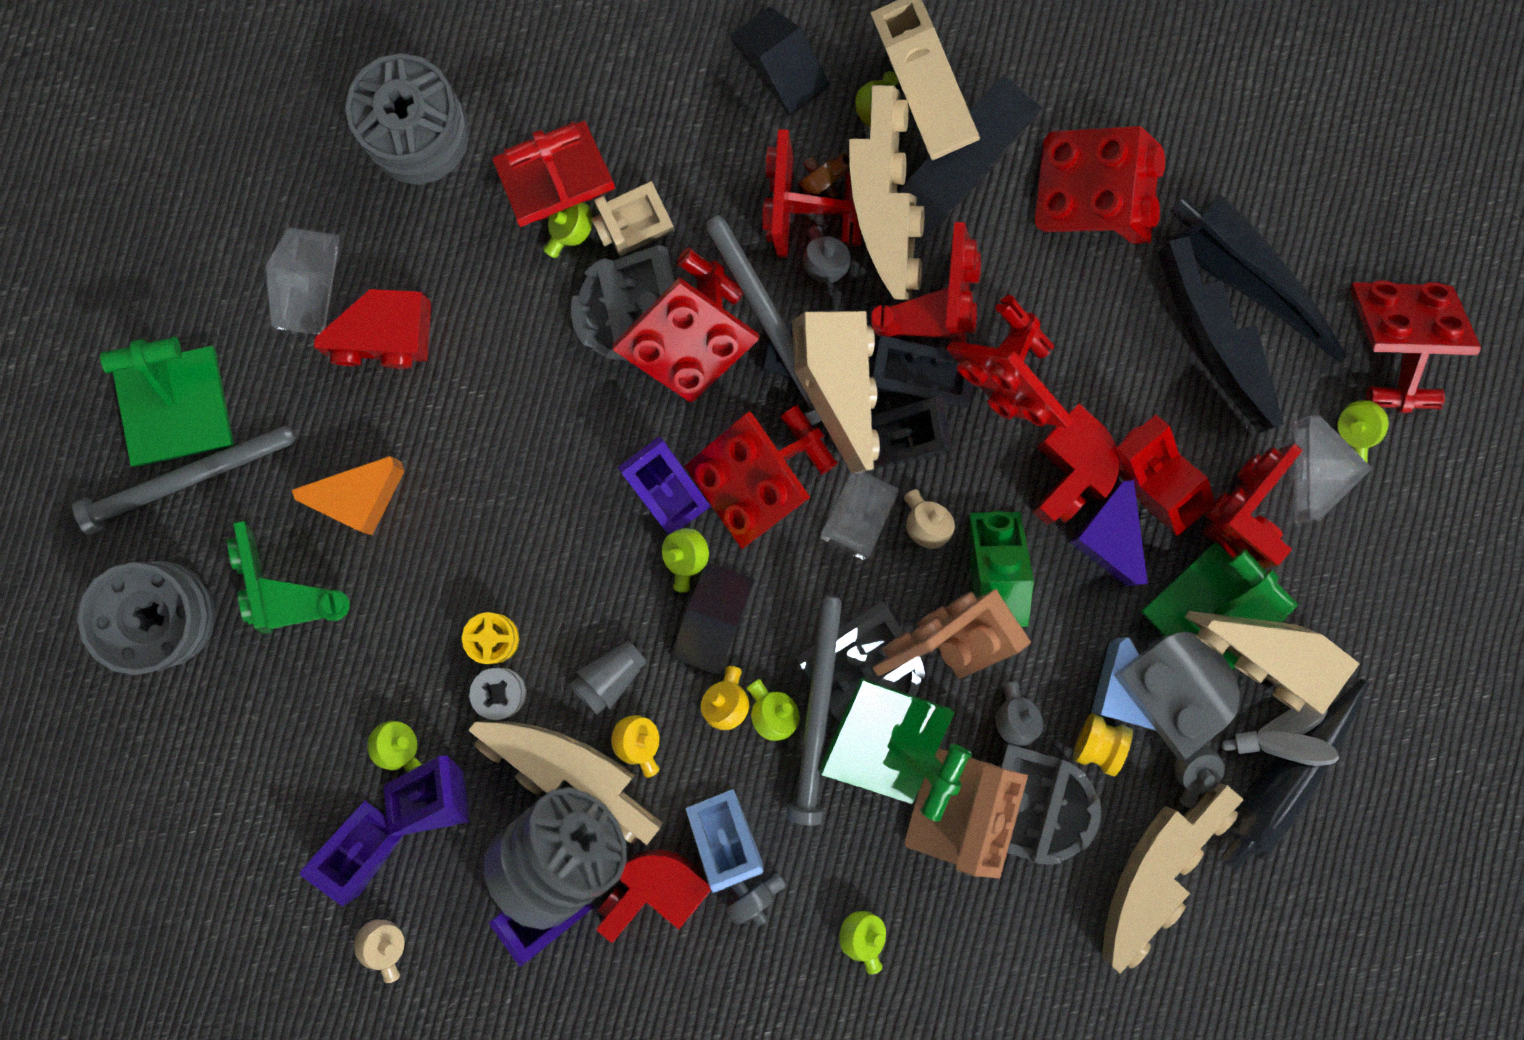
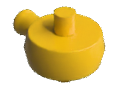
[701,666,749,730]
[611,715,659,777]

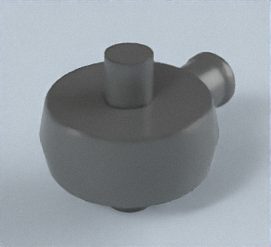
[803,225,850,283]
[995,682,1043,746]
[1174,745,1225,808]
[725,874,786,927]

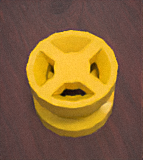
[462,612,520,664]
[1073,713,1133,777]

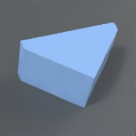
[1091,637,1156,731]
[686,789,763,893]

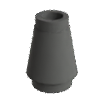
[569,640,647,715]

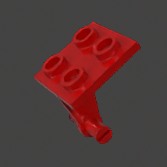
[492,120,616,227]
[763,129,862,258]
[871,222,981,343]
[612,247,759,403]
[1350,280,1481,413]
[946,295,1074,428]
[684,405,838,549]

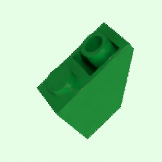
[969,511,1034,627]

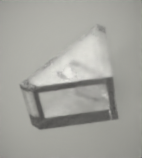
[265,228,340,334]
[1294,416,1372,523]
[819,472,899,561]

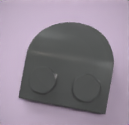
[571,245,675,361]
[795,601,925,722]
[1114,632,1240,760]
[999,743,1101,865]

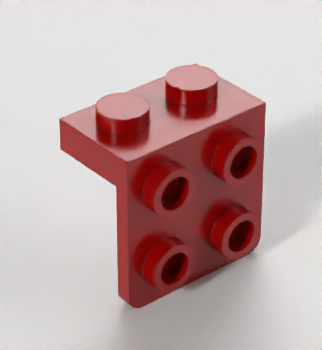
[1035,126,1165,244]

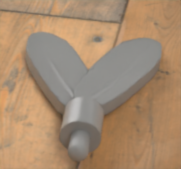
[1221,706,1339,766]

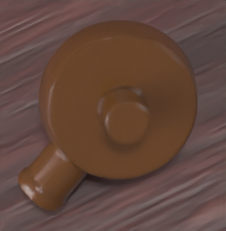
[797,153,850,199]

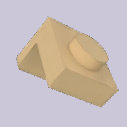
[591,181,674,256]

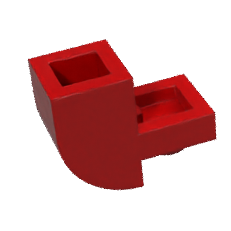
[1032,404,1119,525]
[1116,414,1216,536]
[596,849,712,943]

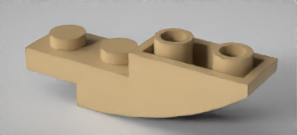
[849,85,924,300]
[469,720,663,845]
[1102,783,1243,974]

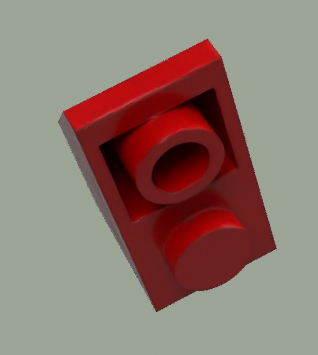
[314,289,431,369]

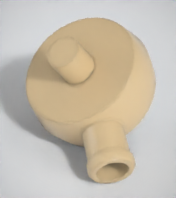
[904,489,955,549]
[354,919,404,983]

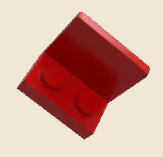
[1201,443,1303,568]

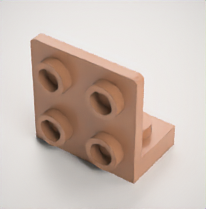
[872,589,1031,679]
[905,748,1028,878]

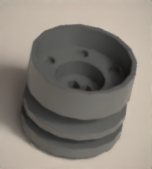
[345,53,470,185]
[77,561,216,675]
[484,788,627,929]

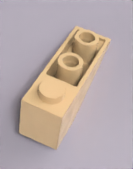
[871,0,980,161]
[792,311,880,473]
[1185,611,1360,715]

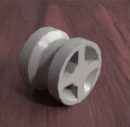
[469,668,527,720]

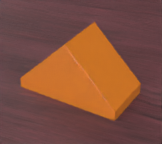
[292,456,404,535]

